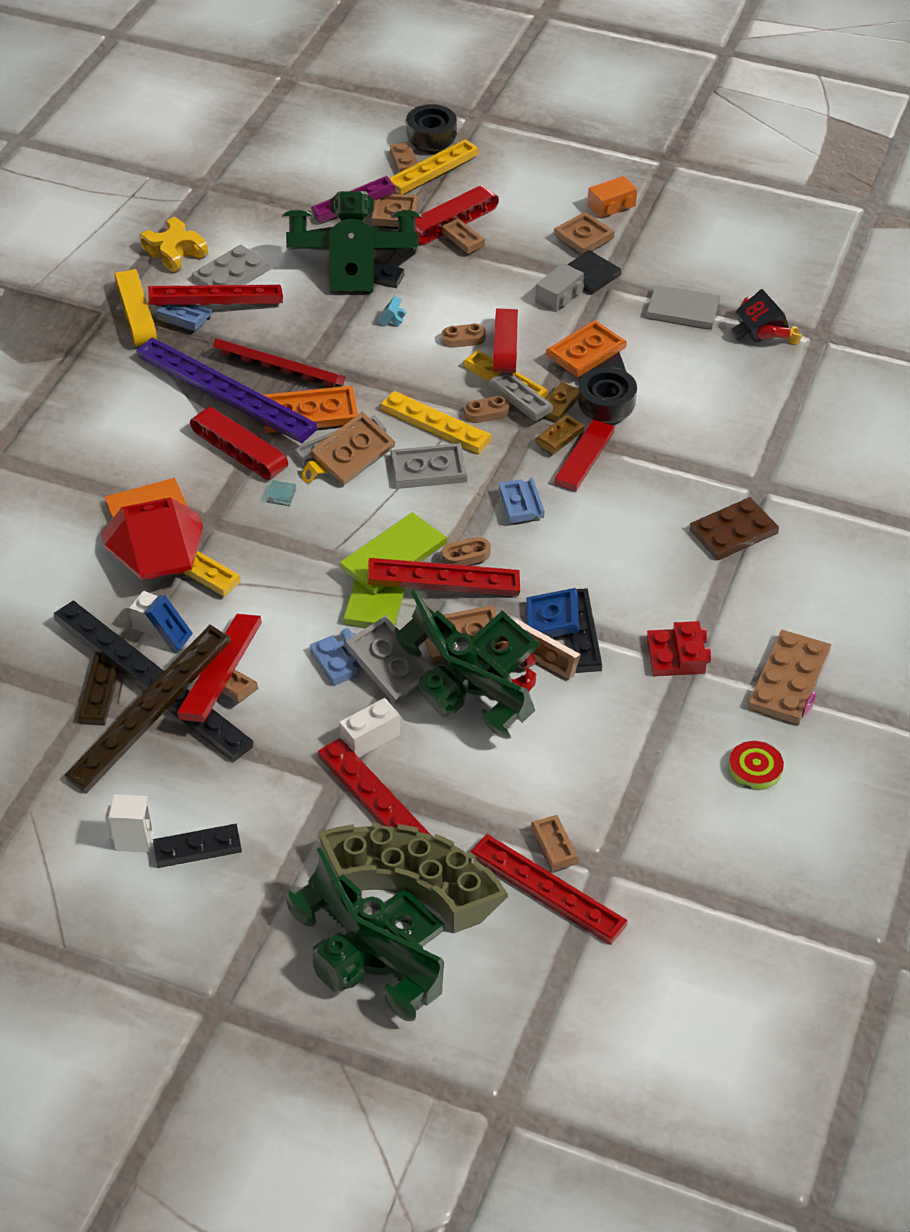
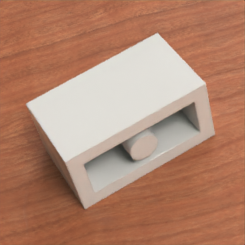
[339,698,400,757]
[105,794,154,853]

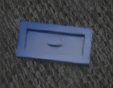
[144,595,193,652]

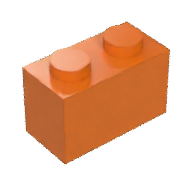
[587,176,637,218]

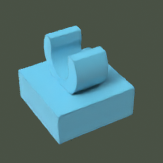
[378,295,407,326]

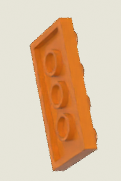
[264,386,358,433]

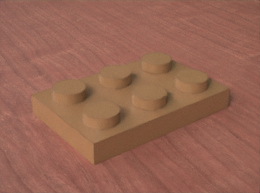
[310,412,395,486]
[424,605,507,664]

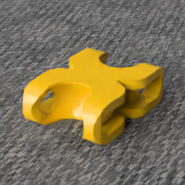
[139,217,208,272]

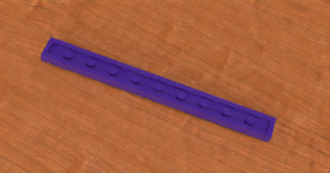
[136,337,318,444]

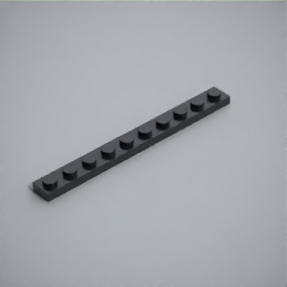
[54,600,253,762]

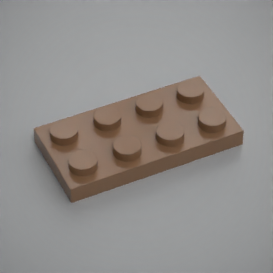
[748,629,831,725]

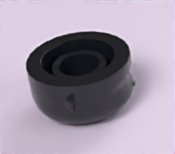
[405,104,457,152]
[578,367,637,424]

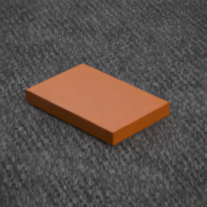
[546,320,627,378]
[105,477,188,519]

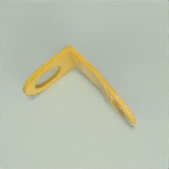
[302,461,329,483]

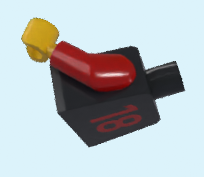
[730,289,802,345]

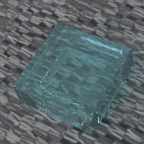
[266,480,296,507]

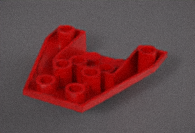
[101,497,204,580]

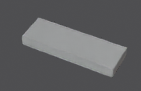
[489,373,553,422]

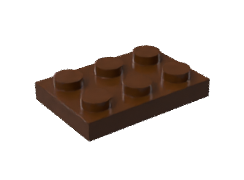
[689,497,779,560]

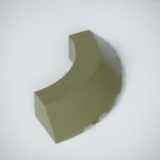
[318,823,508,933]

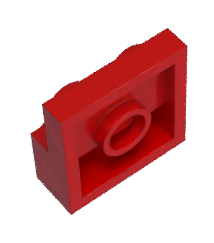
[646,621,711,677]

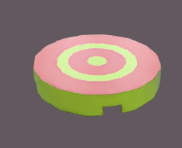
[728,740,784,790]

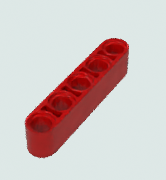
[416,185,499,245]
[493,308,518,373]
[189,407,288,480]

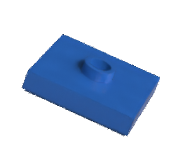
[526,588,579,637]

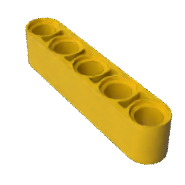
[114,269,158,347]

